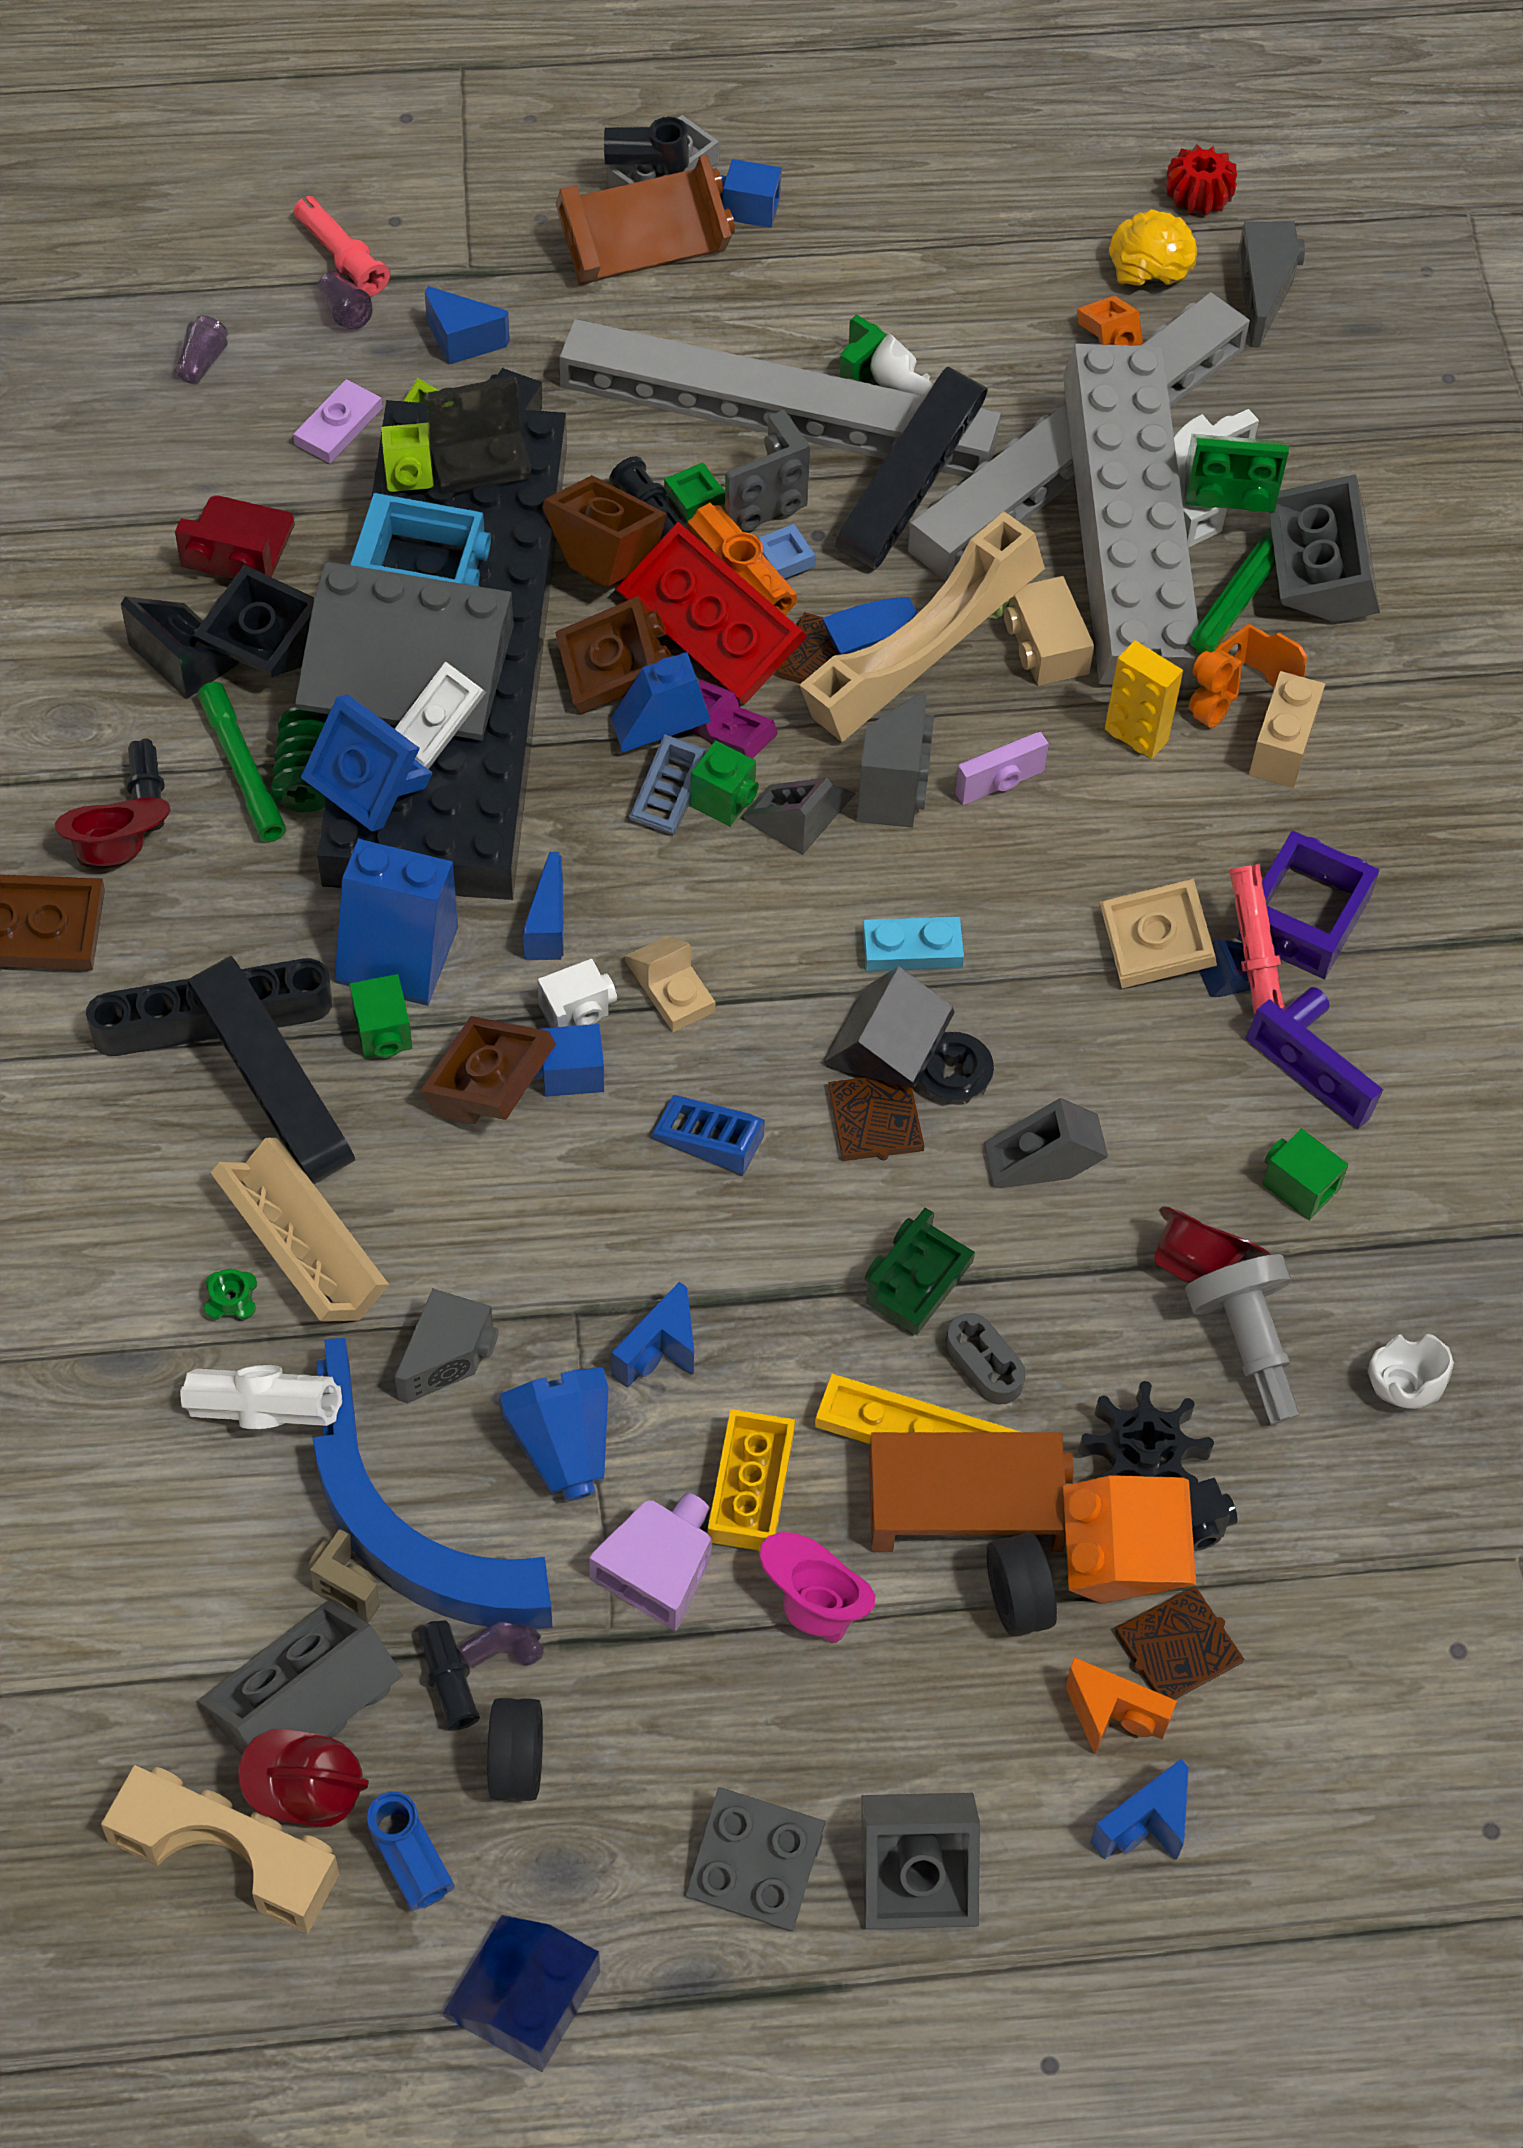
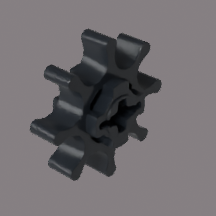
[1078,1381,1214,1485]

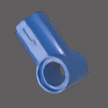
[367,1791,455,1912]

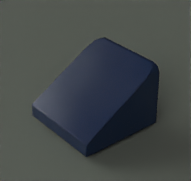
[1199,939,1251,997]

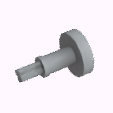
[1185,1254,1300,1425]

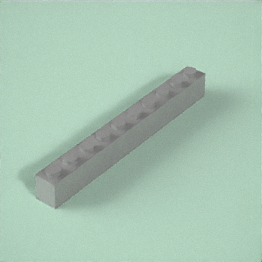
[908,292,1250,581]
[559,319,1001,478]

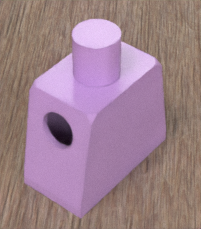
[589,1493,712,1632]

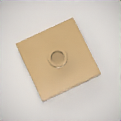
[1100,879,1217,989]

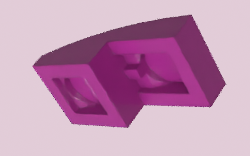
[691,680,778,759]

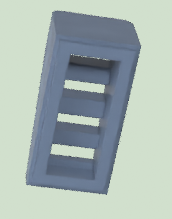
[629,734,708,836]

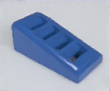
[523,852,564,960]
[652,1095,765,1176]

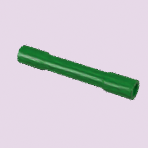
[197,682,286,842]

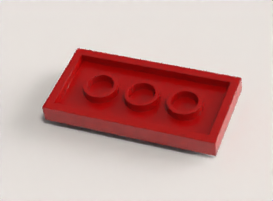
[616,522,808,705]

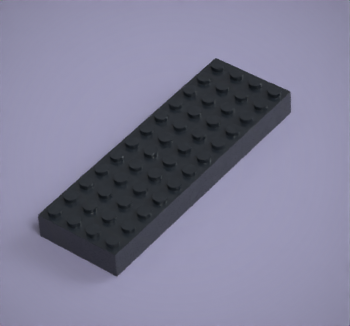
[317,400,567,900]

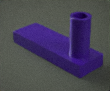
[1245,987,1384,1129]

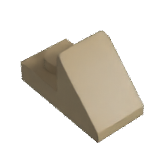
[625,936,715,1032]

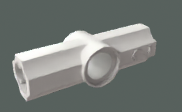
[180,1365,342,1429]

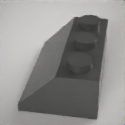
[1269,474,1380,622]
[198,1600,403,1755]

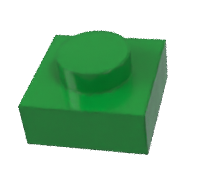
[664,462,725,521]

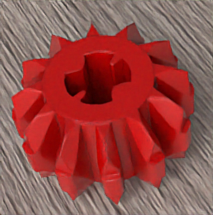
[1166,144,1238,216]

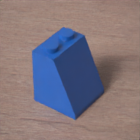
[335,839,458,1006]

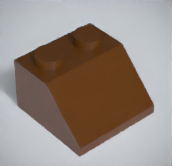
[542,475,667,587]

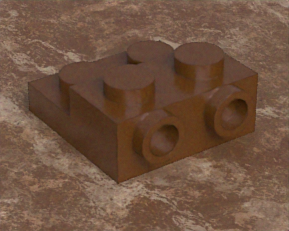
[555,596,672,714]
[420,1016,556,1124]

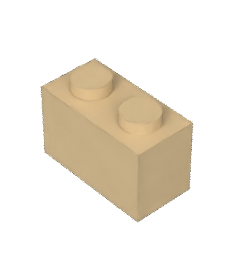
[1004,576,1094,686]
[1249,671,1325,788]

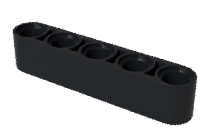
[835,366,988,570]
[187,955,355,1184]
[86,958,333,1056]

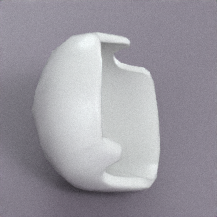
[870,333,933,396]
[1368,1334,1454,1409]

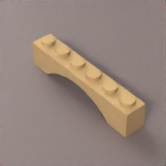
[799,511,1045,742]

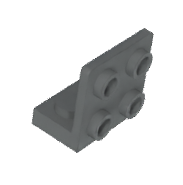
[725,410,810,531]

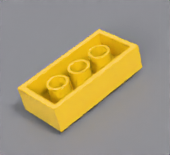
[1104,640,1183,759]
[708,1409,796,1551]

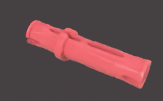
[1229,864,1285,1014]

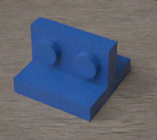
[301,694,432,831]

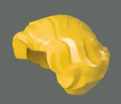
[1109,209,1197,285]

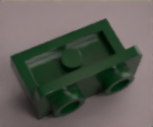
[864,1207,975,1335]

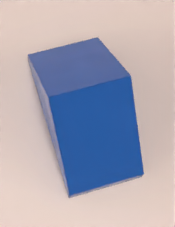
[425,286,510,365]

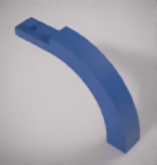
[312,1337,553,1630]

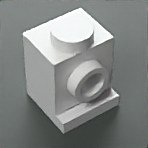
[538,959,617,1028]

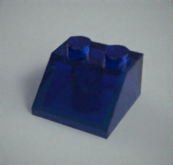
[443,1915,600,2072]

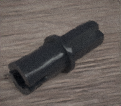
[126,738,165,832]
[419,1620,480,1731]

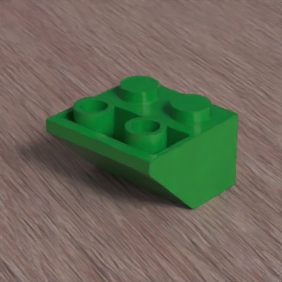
[1185,434,1289,512]

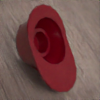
[55,797,171,867]
[1154,1206,1272,1283]
[238,1729,369,1827]

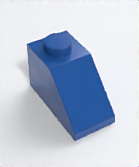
[611,652,711,752]

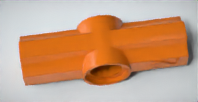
[687,503,797,616]

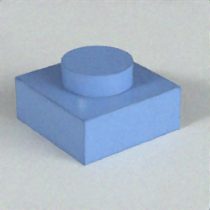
[759,524,816,579]

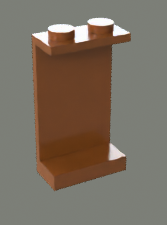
[556,155,735,285]
[868,1432,1074,1552]

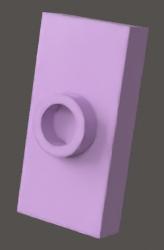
[293,379,383,464]
[955,732,1049,805]

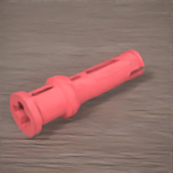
[293,196,390,297]

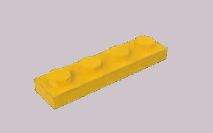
[815,1373,1020,1444]

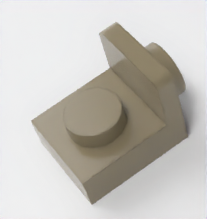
[309,1529,380,1623]

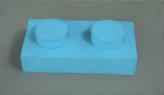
[863,917,964,971]

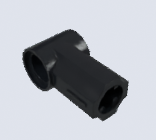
[604,116,689,175]

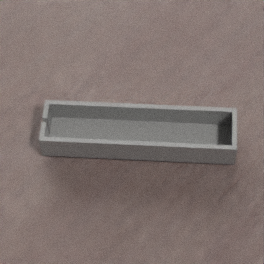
[1063,344,1199,686]

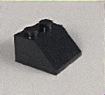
[193,565,315,677]

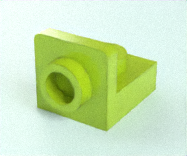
[381,423,433,492]

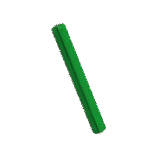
[1190,529,1276,655]

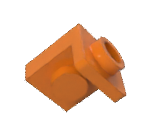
[1077,295,1143,346]

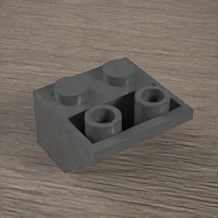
[857,694,934,828]

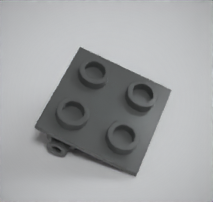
[686,1787,826,1931]

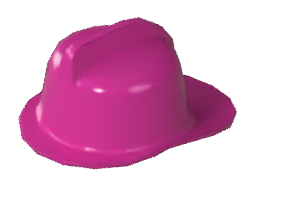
[759,1532,875,1643]

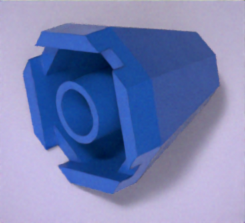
[498,1367,609,1501]

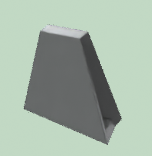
[743,778,856,855]

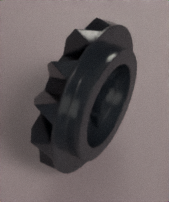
[919,1032,994,1105]

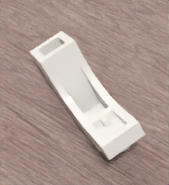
[1174,409,1259,548]

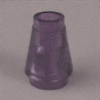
[318,271,373,329]
[175,315,228,384]

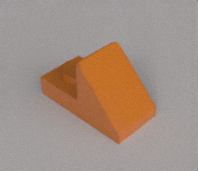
[1065,1657,1177,1754]

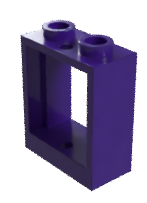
[1237,830,1380,980]

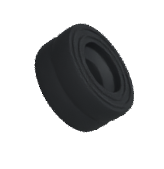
[986,1533,1057,1637]
[487,1698,543,1801]

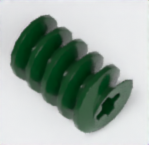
[271,706,329,812]

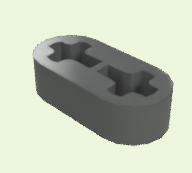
[946,1313,1025,1404]

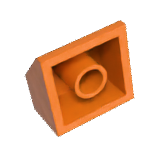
[1063,1476,1196,1604]

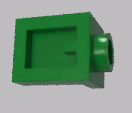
[839,315,886,383]

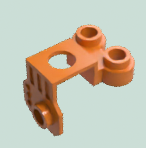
[1188,623,1307,728]

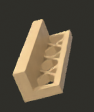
[210,1137,389,1321]

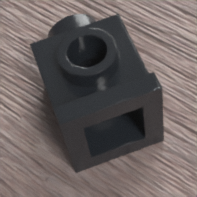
[1189,1477,1238,1551]

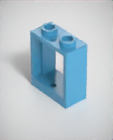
[350,493,491,586]

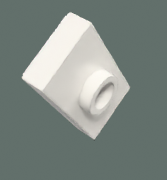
[395,662,486,769]

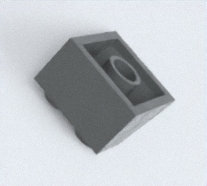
[861,1792,980,1929]

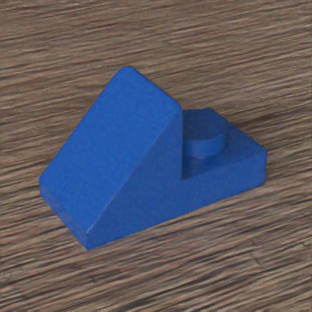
[611,1281,694,1388]
[1090,1759,1189,1860]

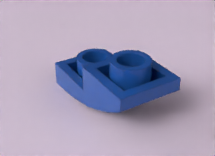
[823,597,918,655]

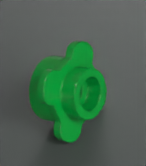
[204,1269,257,1320]

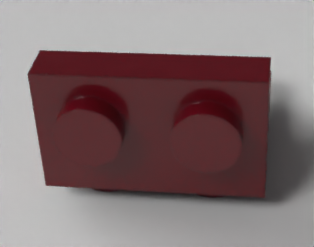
[175,495,295,579]

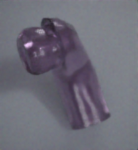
[459,1622,544,1669]

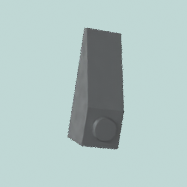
[1238,221,1305,347]

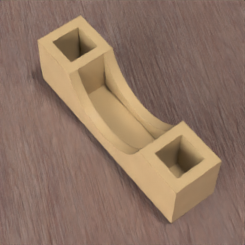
[101,1765,339,1934]

